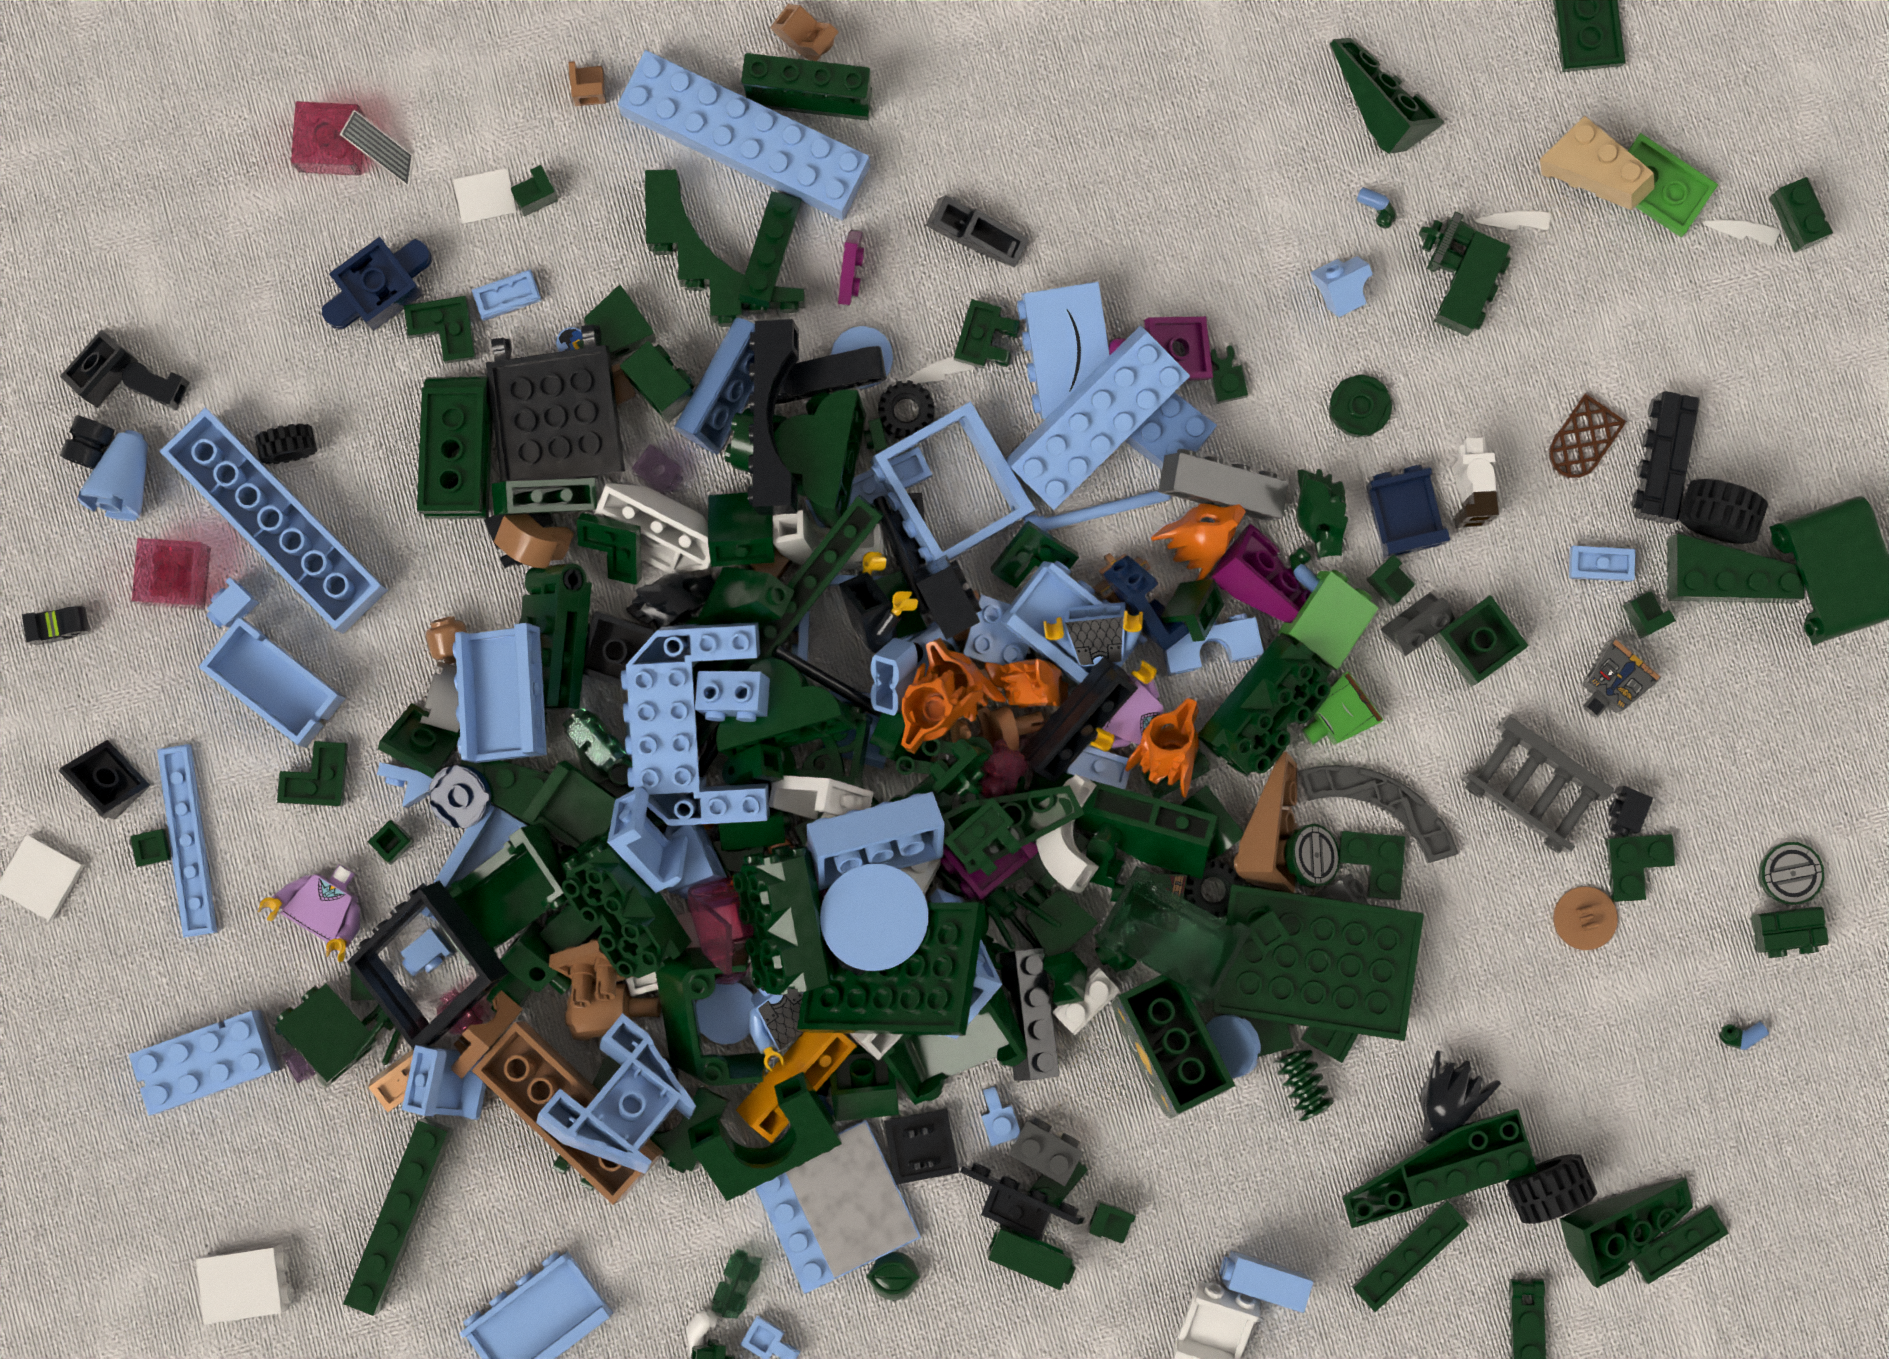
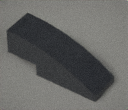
[925,195,1029,267]

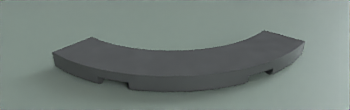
[1298,765,1459,864]

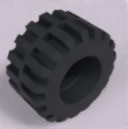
[1679,479,1768,544]
[1506,1154,1597,1224]

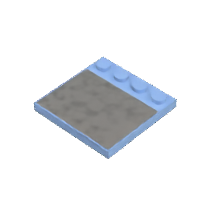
[755,1120,921,1294]

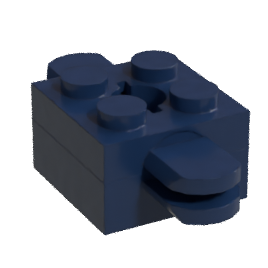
[322,236,432,331]

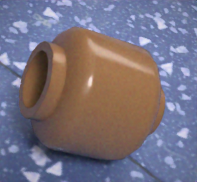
[425,616,467,664]

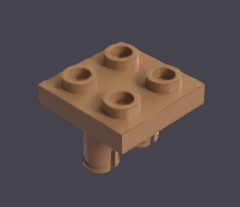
[549,939,633,1008]

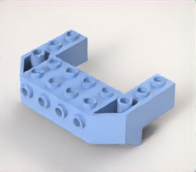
[621,622,770,826]

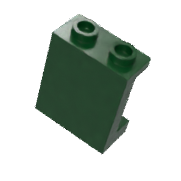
[708,492,775,567]
[522,760,618,849]
[275,983,377,1088]

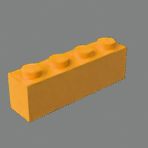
[736,1032,857,1143]

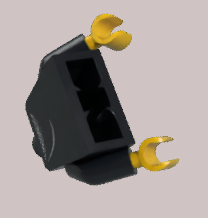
[839,552,918,653]

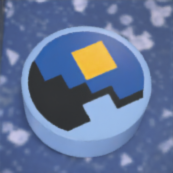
[556,327,582,352]

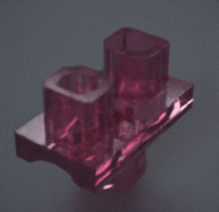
[980,738,1028,798]

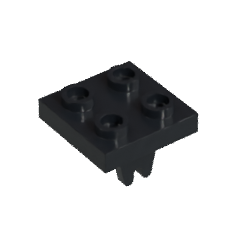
[884,1108,959,1185]

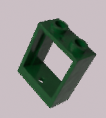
[986,1223,1076,1290]

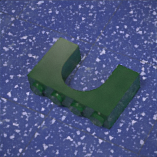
[592,1055,730,1173]
[687,1072,842,1201]

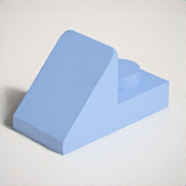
[377,762,433,808]

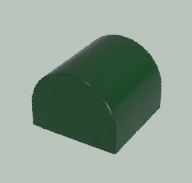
[367,819,414,865]

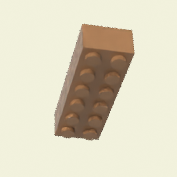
[472,1021,664,1205]

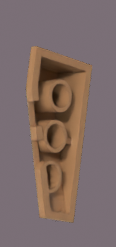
[1234,752,1298,893]

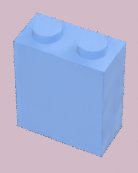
[1219,1250,1313,1313]

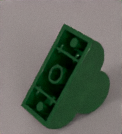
[774,389,866,529]
[716,658,858,758]

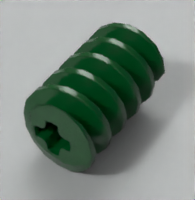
[1273,1050,1334,1122]

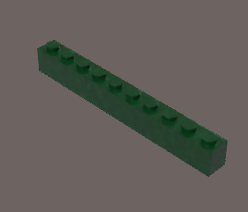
[695,495,884,750]

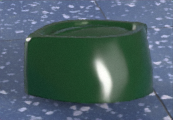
[866,1251,921,1301]

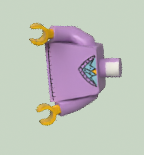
[1090,659,1165,752]
[258,864,360,962]

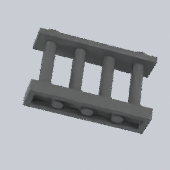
[1461,715,1615,854]

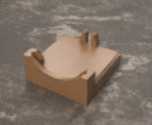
[451,990,523,1079]

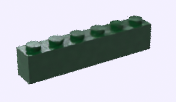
[343,1118,454,1316]

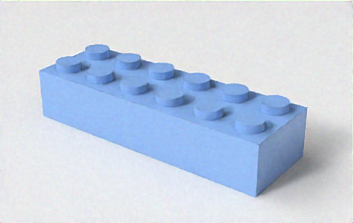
[1005,325,1190,510]

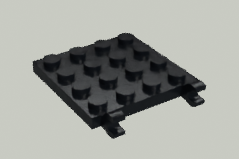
[486,324,625,482]

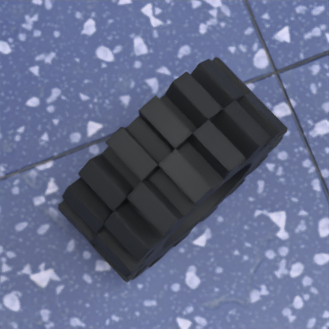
[878,380,935,440]
[255,424,317,464]
[1184,861,1243,919]

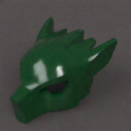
[1296,469,1348,558]

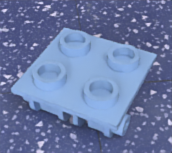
[962,594,1029,665]

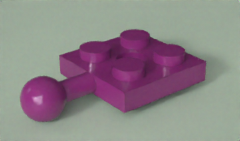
[1108,316,1213,381]

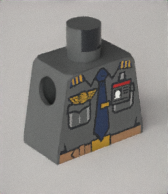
[1582,639,1661,718]

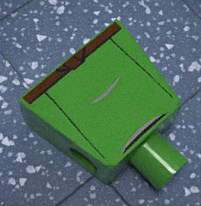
[1302,671,1383,745]

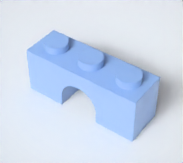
[1162,614,1264,676]

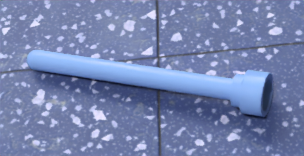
[1024,490,1172,533]

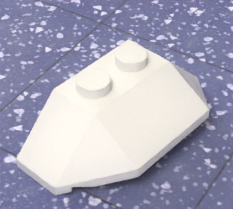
[595,483,711,573]

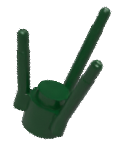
[985,887,1061,949]
[353,1004,401,1065]

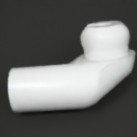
[686,1310,718,1357]

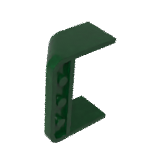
[655,943,766,1086]

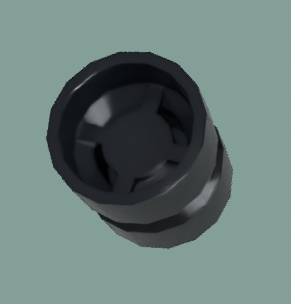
[60,415,115,470]

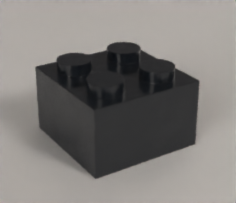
[913,554,982,640]
[583,611,657,687]

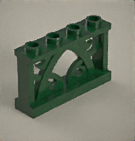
[741,53,872,121]
[782,706,873,788]

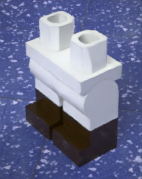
[1452,437,1499,528]

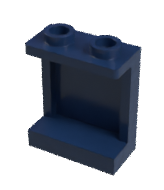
[1366,465,1450,559]
[1103,555,1189,651]

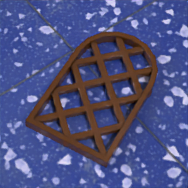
[1549,393,1627,478]

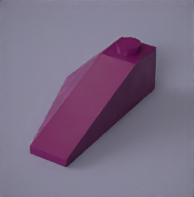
[1212,523,1311,623]

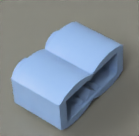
[870,638,918,716]

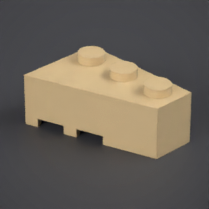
[1540,116,1654,210]

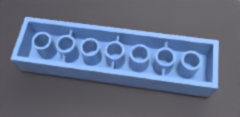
[617,50,870,221]
[159,407,388,634]

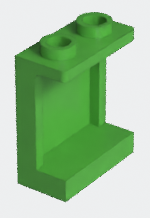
[1278,570,1379,670]

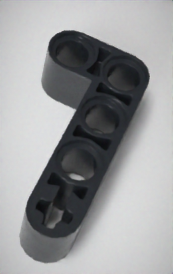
[775,346,887,404]

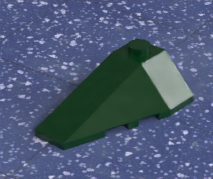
[1330,38,1444,154]
[1560,1177,1693,1288]

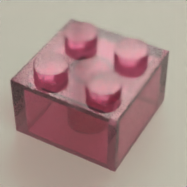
[291,101,366,176]
[131,538,211,610]

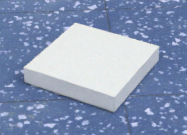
[0,834,84,921]

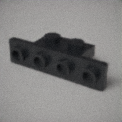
[960,1163,1085,1241]

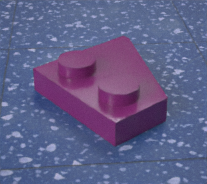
[838,230,864,305]

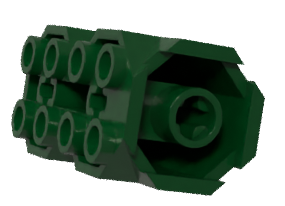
[1198,633,1331,777]
[561,829,692,979]
[732,845,835,995]

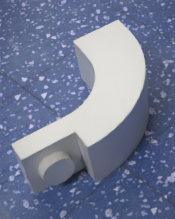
[773,510,884,570]
[1036,774,1099,893]

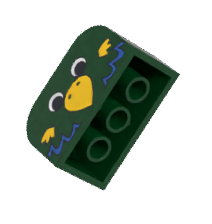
[1112,968,1235,1119]

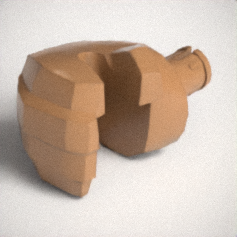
[950,704,1045,763]
[565,983,661,1041]

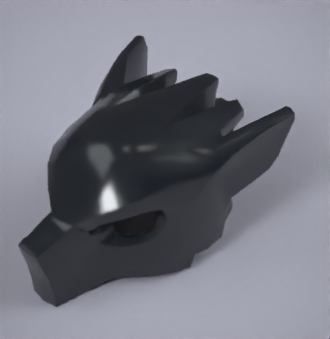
[626,572,715,630]
[1420,1050,1501,1143]

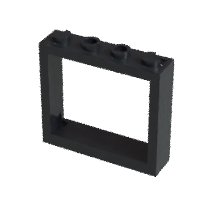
[347,880,510,1050]

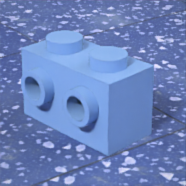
[695,671,770,722]

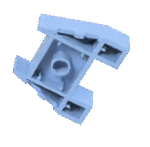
[536,1013,696,1174]

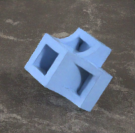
[1310,256,1373,317]

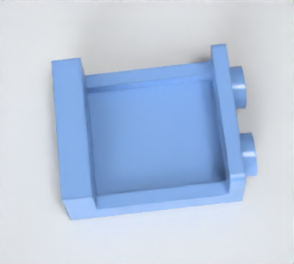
[607,786,688,893]
[402,1045,486,1120]

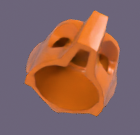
[1151,503,1246,581]
[925,638,1006,722]
[985,658,1068,709]
[901,663,984,754]
[1125,698,1199,798]

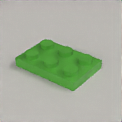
[1628,133,1718,238]

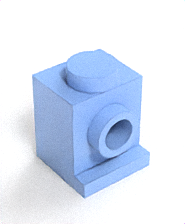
[206,577,259,628]
[400,928,455,976]

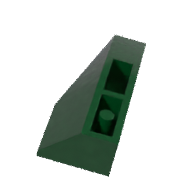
[1029,771,1220,879]
[1341,1108,1537,1228]

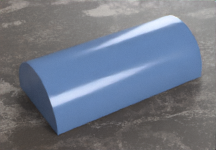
[674,318,755,455]

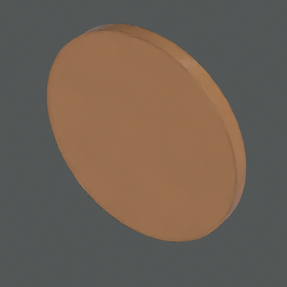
[1553,887,1618,950]

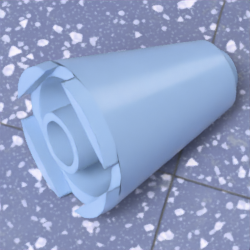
[77,430,148,521]

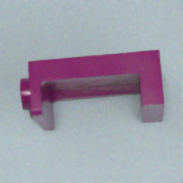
[940,841,1038,902]

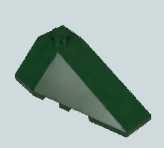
[941,785,1084,874]

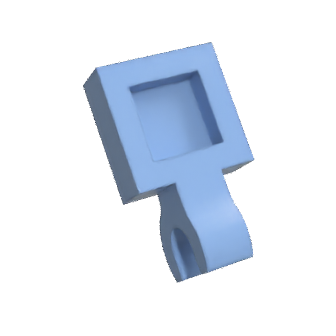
[981,1086,1020,1146]
[740,1315,801,1359]

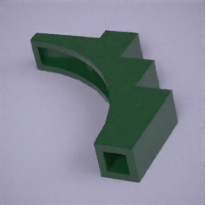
[645,169,806,327]

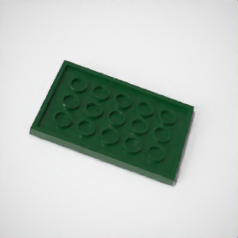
[1212,884,1424,1041]
[797,902,986,1036]

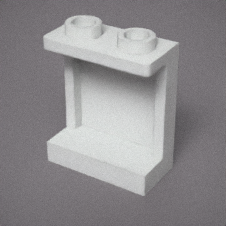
[769,776,873,819]
[196,1245,292,1325]
[1173,1280,1260,1359]

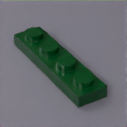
[738,191,801,308]
[1351,1200,1469,1312]

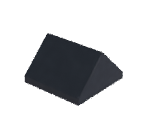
[60,329,138,408]
[59,740,150,819]

